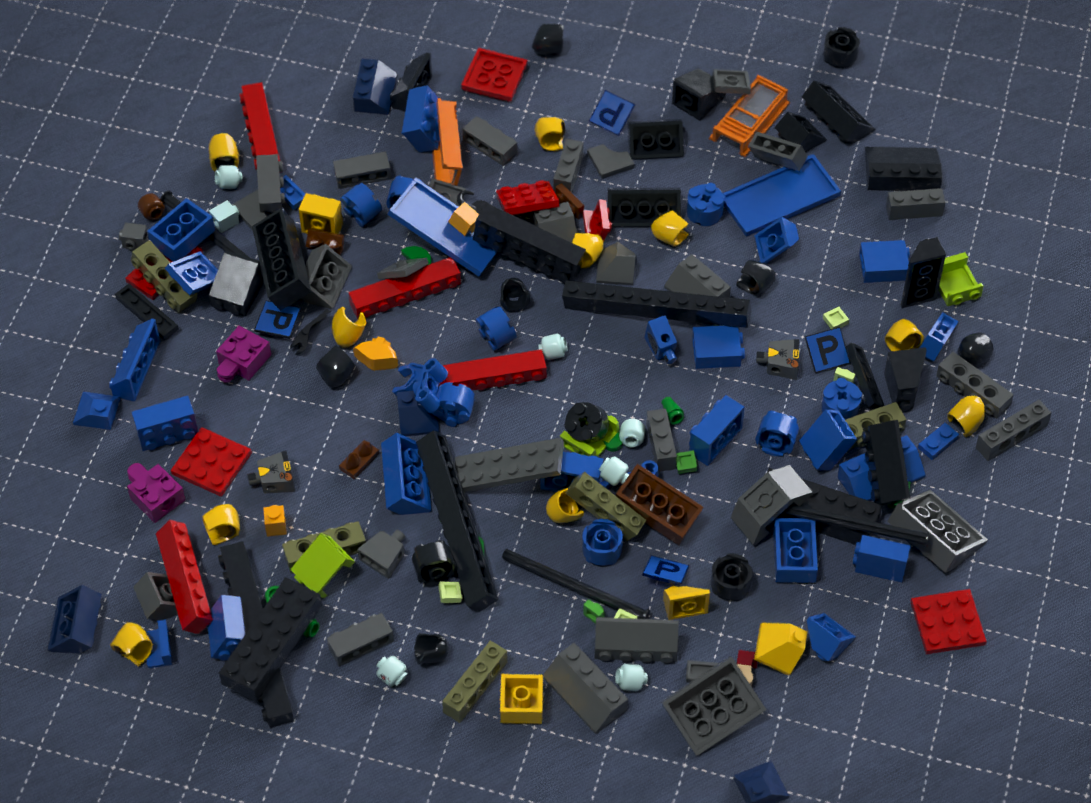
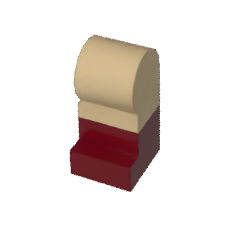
[737,650,758,687]

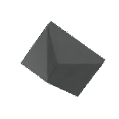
[596,242,636,286]

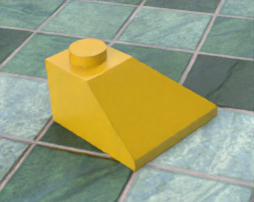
[663,586,710,620]
[754,623,807,675]

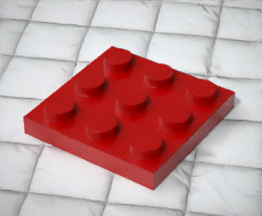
[461,48,528,102]
[496,180,560,215]
[171,427,252,497]
[911,589,986,655]

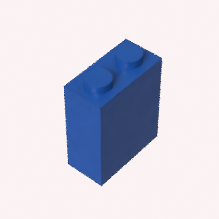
[859,240,910,283]
[692,326,745,369]
[799,409,857,471]
[852,535,910,583]
[207,595,245,661]

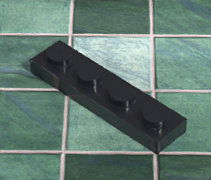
[115,284,179,340]
[846,342,884,410]

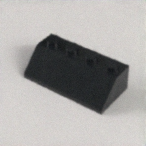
[801,80,876,143]
[607,188,681,226]
[901,237,946,308]
[862,420,910,506]

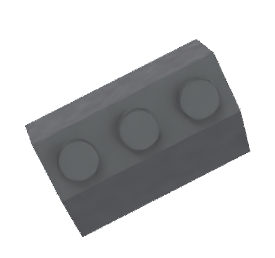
[301,244,352,309]
[664,254,731,298]

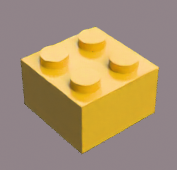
[299,193,343,234]
[500,674,543,724]

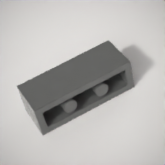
[463,116,517,166]
[748,131,808,171]
[553,139,584,193]
[333,152,391,189]
[256,154,285,212]
[886,188,945,220]
[646,409,677,472]
[327,613,394,667]

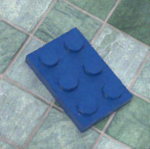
[165,251,218,295]

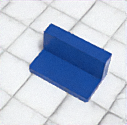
[146,620,172,669]

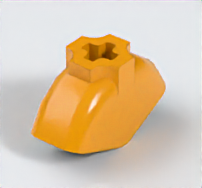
[353,336,398,371]

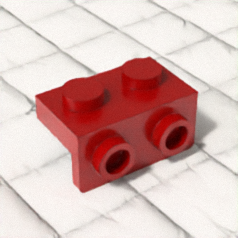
[583,199,612,242]

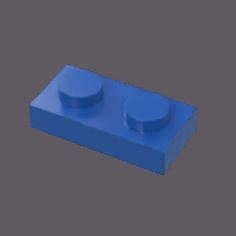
[280,175,305,210]
[918,423,959,460]

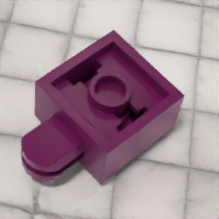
[216,325,271,382]
[127,463,185,523]

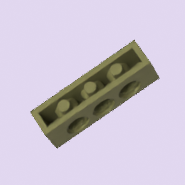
[131,240,198,313]
[845,402,907,452]
[566,472,646,541]
[282,521,366,574]
[442,640,507,723]

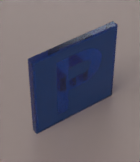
[589,90,635,136]
[642,555,689,586]

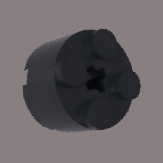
[823,27,860,69]
[565,402,610,443]
[412,540,457,587]
[711,553,752,601]

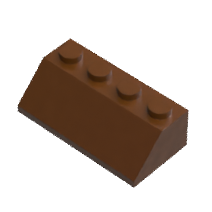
[615,464,704,545]

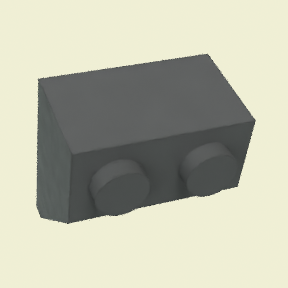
[533,202,577,243]
[133,572,178,620]

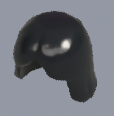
[500,277,530,311]
[414,633,449,665]

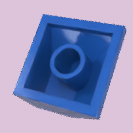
[754,217,799,263]
[73,392,121,430]
[807,613,856,661]

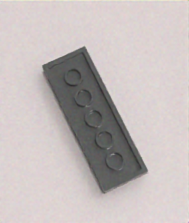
[454,438,564,492]

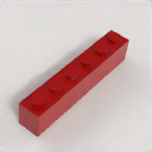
[239,82,282,173]
[348,257,461,320]
[438,349,547,390]
[156,520,213,634]

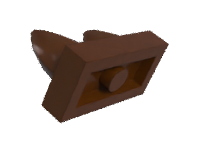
[306,228,345,255]
[339,440,379,479]

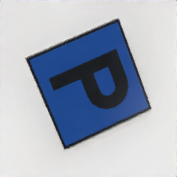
[254,300,301,339]
[805,327,850,373]

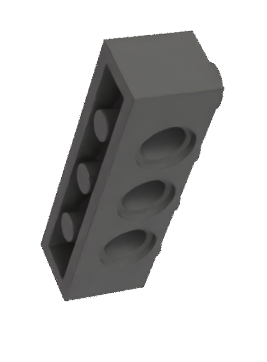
[936,352,1014,419]
[976,400,1051,461]

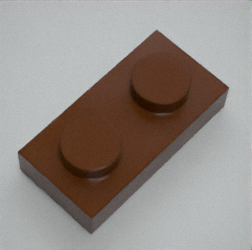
[556,183,584,220]

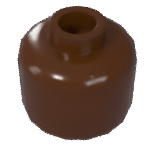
[137,193,164,220]

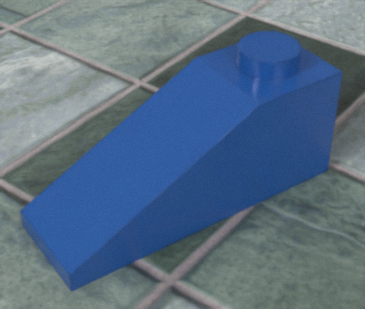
[920,312,958,361]

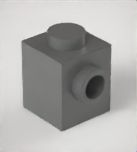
[119,223,149,250]

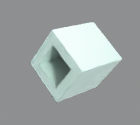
[209,200,239,233]

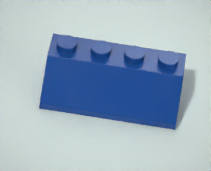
[109,319,160,402]
[381,433,431,515]
[838,435,926,501]

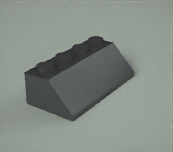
[595,617,679,663]
[543,643,628,734]

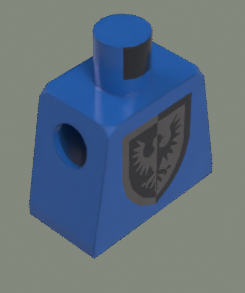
[644,315,677,364]

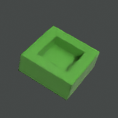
[676,450,697,474]
[583,599,604,624]

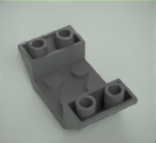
[731,465,814,546]

